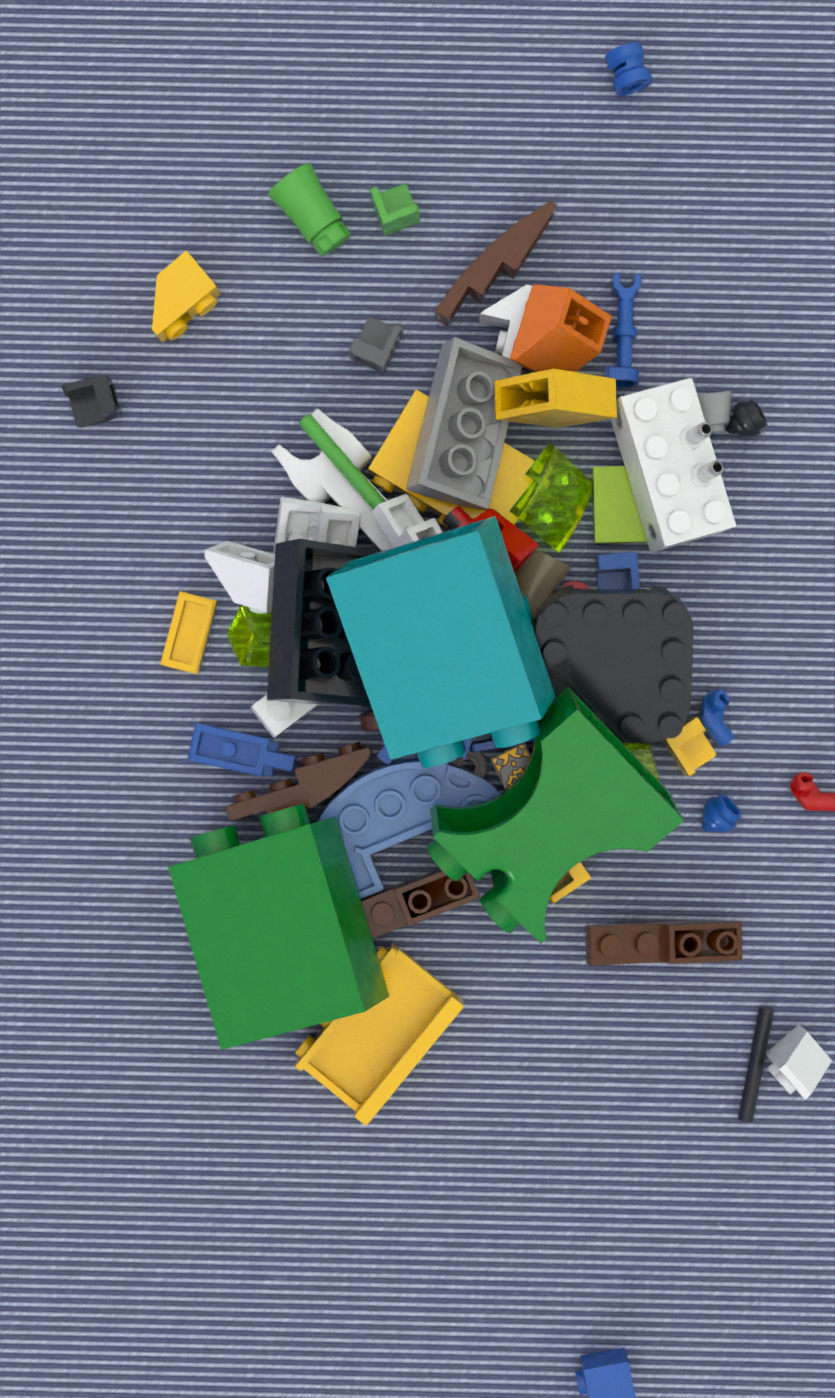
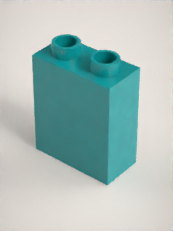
[326,516,556,768]

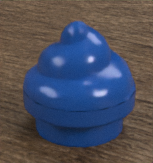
[702,794,742,832]

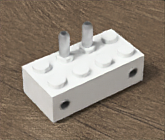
[611,378,736,553]

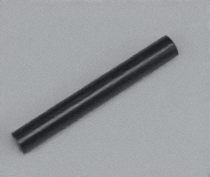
[738,1006,774,1123]

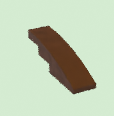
[435,201,557,327]

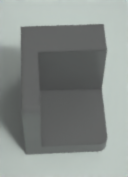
[348,317,403,374]

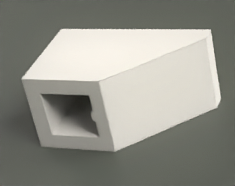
[766,1025,832,1099]

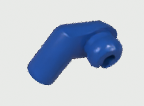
[699,689,735,748]

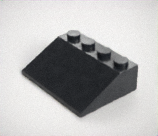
[267,539,381,707]

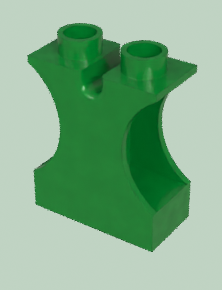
[427,686,684,943]

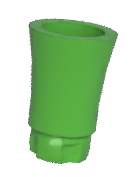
[268,163,351,256]

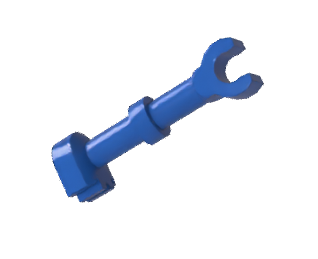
[604,273,641,388]

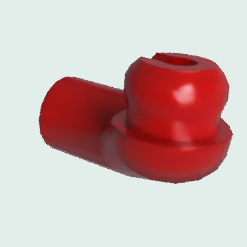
[790,772,835,812]

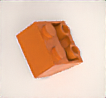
[510,284,612,373]

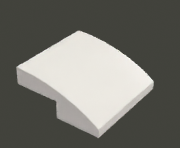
[273,497,361,554]

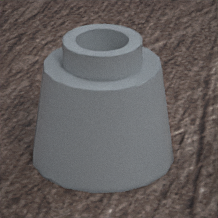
[697,391,731,432]

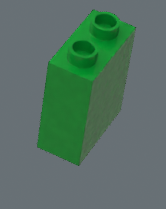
[168,804,389,1050]

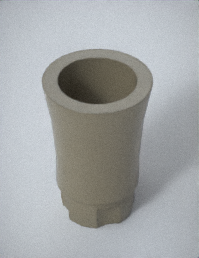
[515,549,572,622]

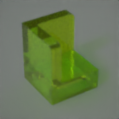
[227,606,272,668]

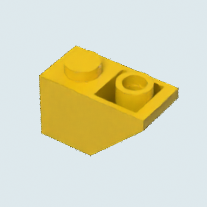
[152,250,221,343]

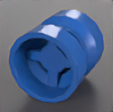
[605,42,653,96]

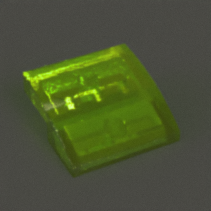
[510,443,593,553]

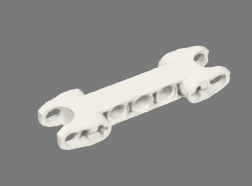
[272,408,394,551]

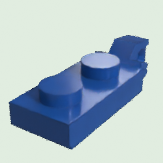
[187,723,297,777]

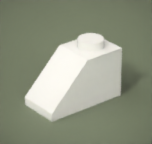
[205,541,275,614]

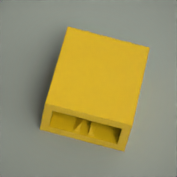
[495,368,617,428]

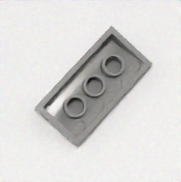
[406,337,522,510]

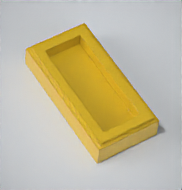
[160,591,218,675]

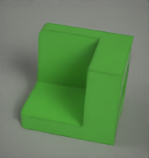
[370,183,420,236]

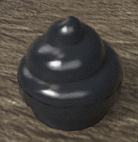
[726,399,768,437]

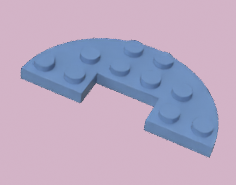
[317,759,502,899]

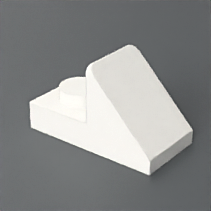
[479,285,532,359]

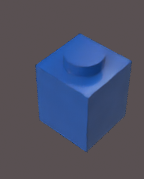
[575,1347,635,1398]

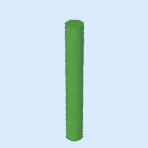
[299,414,386,510]

